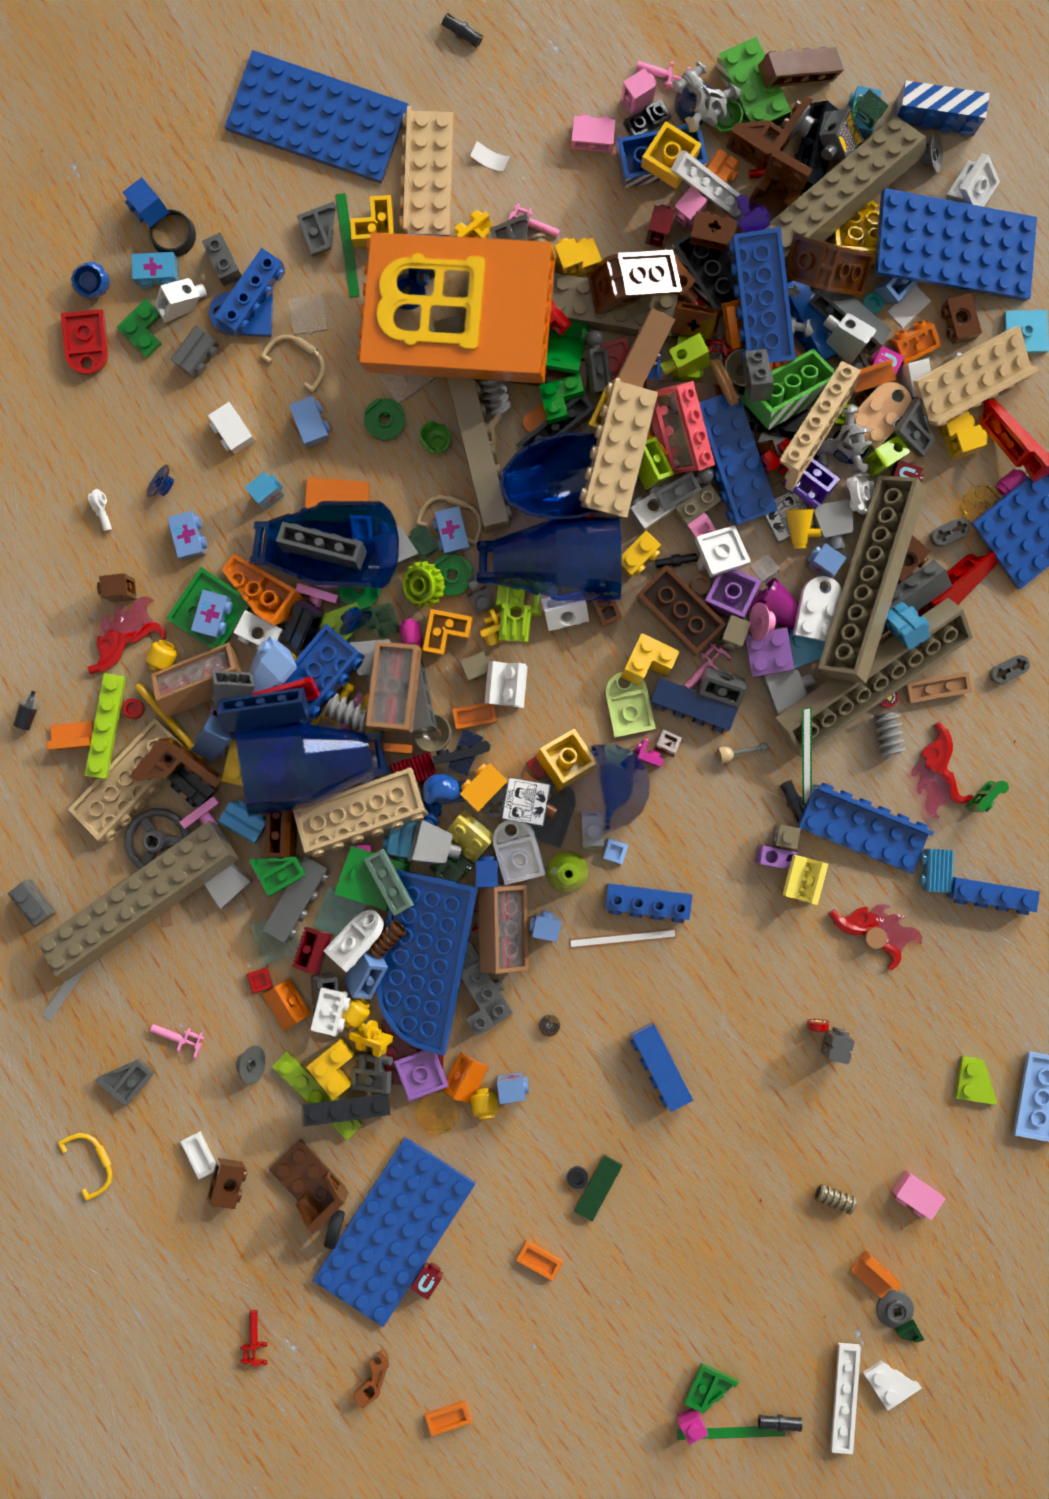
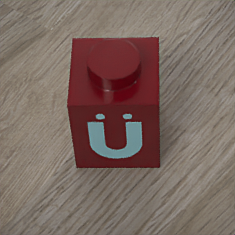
[890,460,924,483]
[410,1262,443,1300]

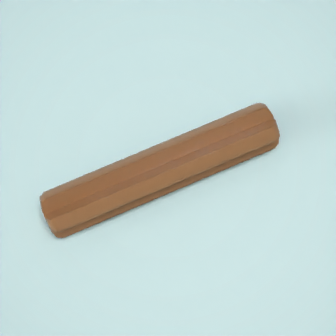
[710,358,740,406]

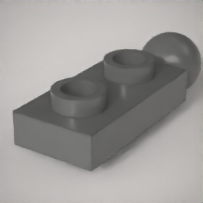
[585,330,611,393]
[654,467,714,511]

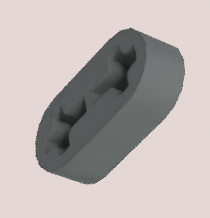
[930,518,970,547]
[990,655,1030,684]
[485,785,508,818]

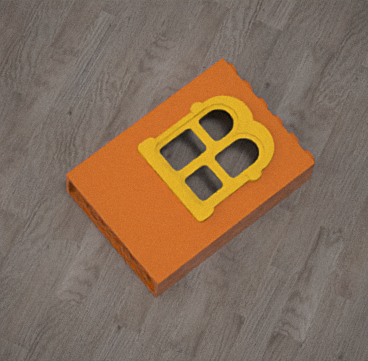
[357,232,556,384]

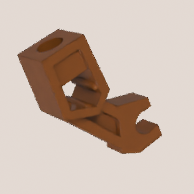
[352,1349,389,1409]

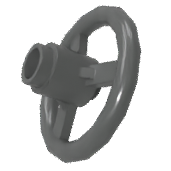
[124,808,190,869]

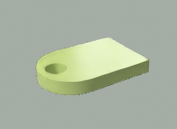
[605,672,656,738]

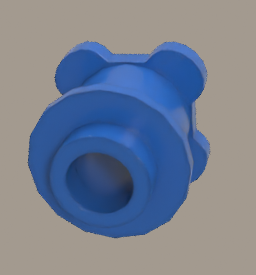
[421,802,442,826]

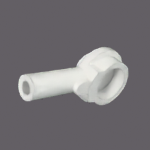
[88,489,112,531]

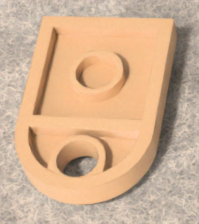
[845,382,912,449]

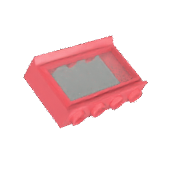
[651,381,715,474]

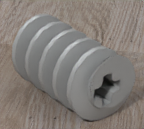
[478,380,511,415]
[323,693,368,733]
[873,712,906,757]

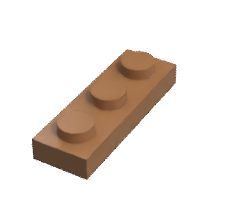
[905,672,972,704]

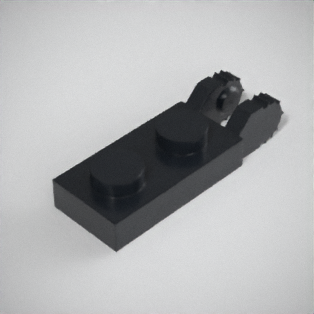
[433,740,491,765]

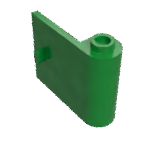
[546,322,591,374]
[334,845,410,911]

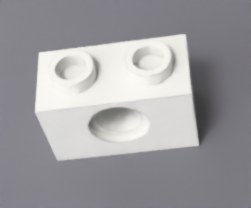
[629,485,679,532]
[541,589,589,631]
[233,610,284,650]

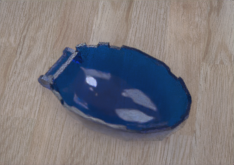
[499,432,636,520]

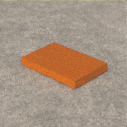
[304,477,370,523]

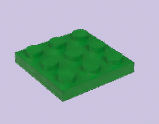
[166,567,251,649]

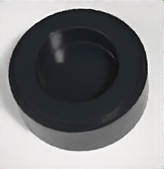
[567,1166,588,1189]

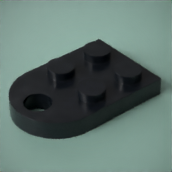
[527,781,576,848]

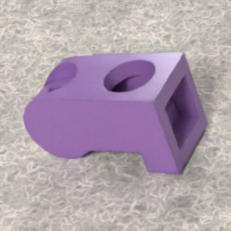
[755,844,798,868]

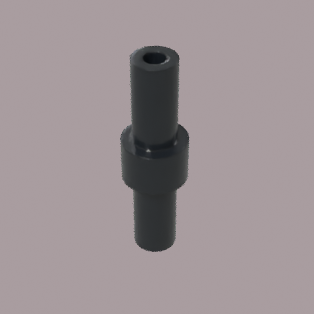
[655,553,697,568]

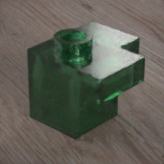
[361,601,399,638]
[429,853,474,883]

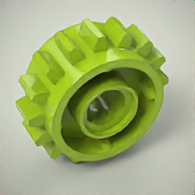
[402,561,445,608]

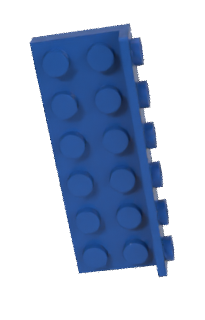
[728,227,796,363]
[699,389,778,526]
[253,624,365,753]
[797,782,934,874]

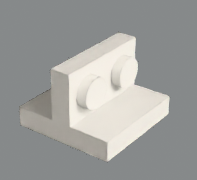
[947,154,1000,207]
[695,525,751,577]
[484,661,528,708]

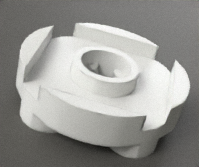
[847,472,875,515]

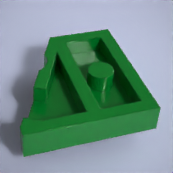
[249,857,307,897]
[683,1363,739,1413]

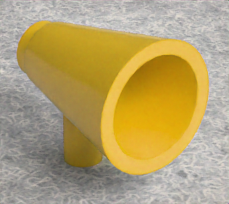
[785,509,821,549]

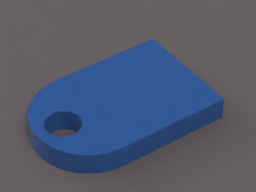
[209,292,274,337]

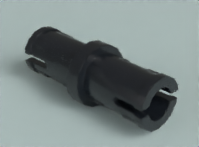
[441,13,483,48]
[779,780,804,823]
[758,1414,803,1432]

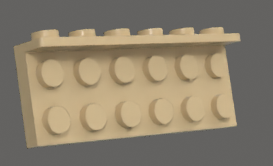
[399,106,454,237]
[913,326,1039,427]
[780,361,861,491]
[579,378,658,518]
[68,718,190,843]
[292,767,428,857]

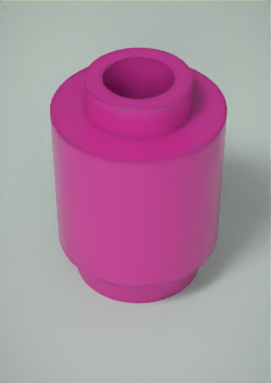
[995,469,1027,498]
[398,618,423,647]

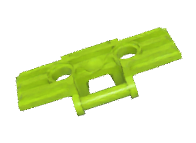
[495,544,545,642]

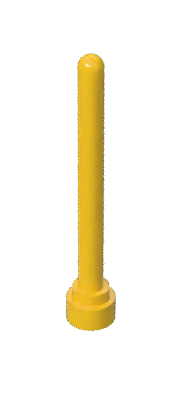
[135,683,205,761]

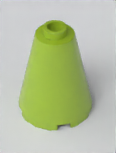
[546,851,588,893]

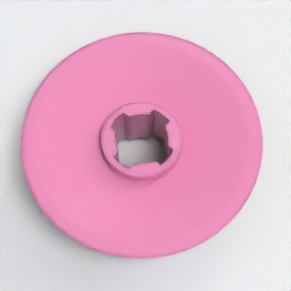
[749,602,776,641]

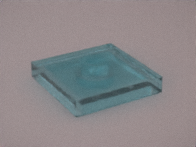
[314,887,367,935]

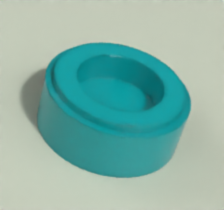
[861,293,883,315]

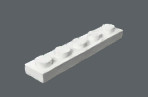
[671,150,741,219]
[830,1343,861,1454]

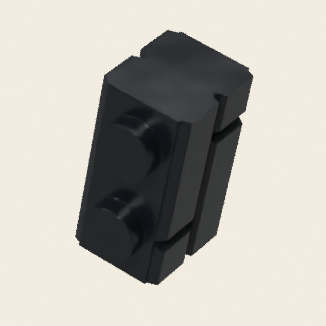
[282,600,325,651]
[168,763,219,808]

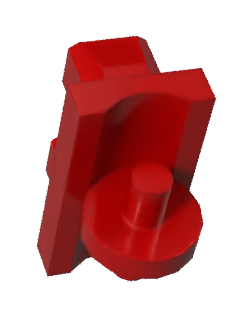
[761,438,791,476]

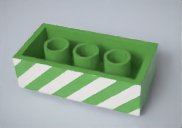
[716,37,791,126]
[743,349,835,430]

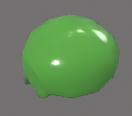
[714,99,743,133]
[420,420,452,454]

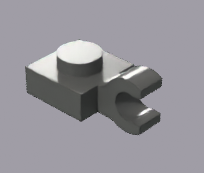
[466,576,495,615]

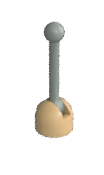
[717,743,768,764]

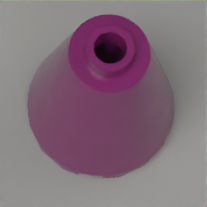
[750,577,799,630]

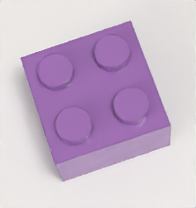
[705,569,762,620]
[745,628,796,678]

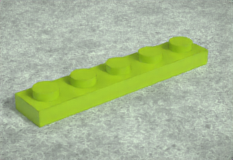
[85,673,126,780]
[272,1051,363,1140]

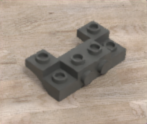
[461,940,513,1037]

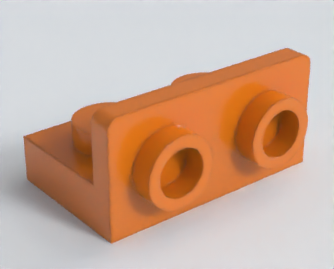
[889,320,941,365]

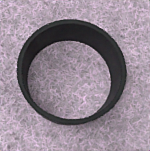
[150,209,196,257]

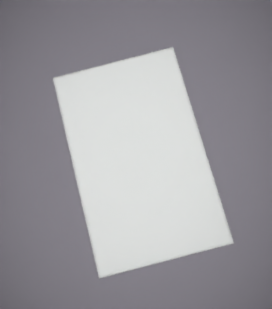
[888,285,931,328]

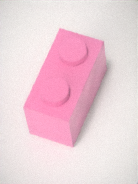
[621,68,656,116]
[571,114,616,153]
[675,186,707,230]
[892,1170,945,1220]

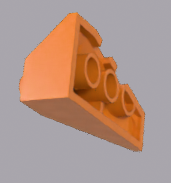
[222,553,305,626]

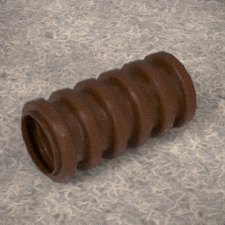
[369,920,406,959]

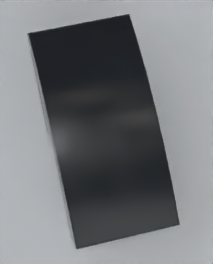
[623,99,671,136]

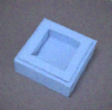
[602,839,628,865]

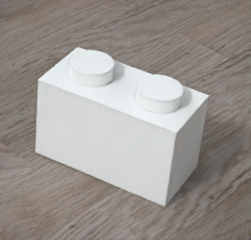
[208,402,255,454]

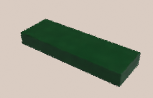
[574,1154,623,1222]

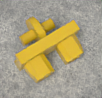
[454,210,494,238]
[479,609,514,646]
[349,1020,393,1057]

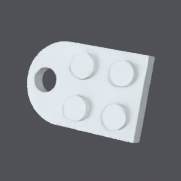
[793,576,842,642]
[493,819,546,885]
[324,910,384,972]

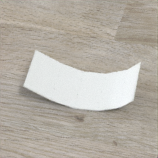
[470,141,510,171]

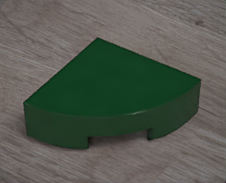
[895,1319,924,1342]

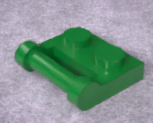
[965,781,1009,812]

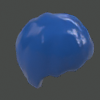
[71,261,110,299]
[422,774,461,805]

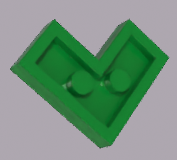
[116,298,162,359]
[539,373,585,425]

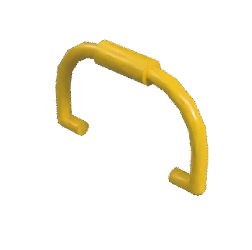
[58,1133,112,1201]

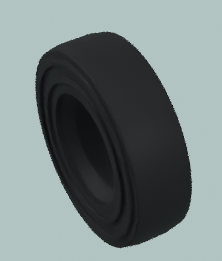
[324,1210,345,1249]

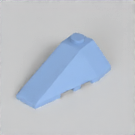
[248,636,297,693]

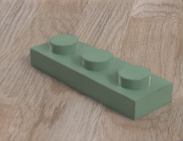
[364,849,414,916]

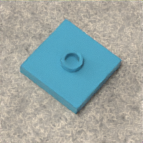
[1004,310,1049,354]

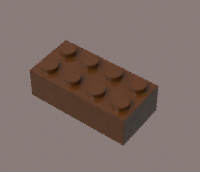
[635,565,727,656]

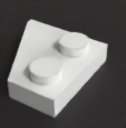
[863,1360,922,1410]

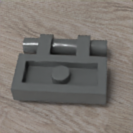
[351,1051,393,1094]

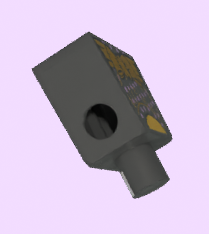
[820,108,864,161]

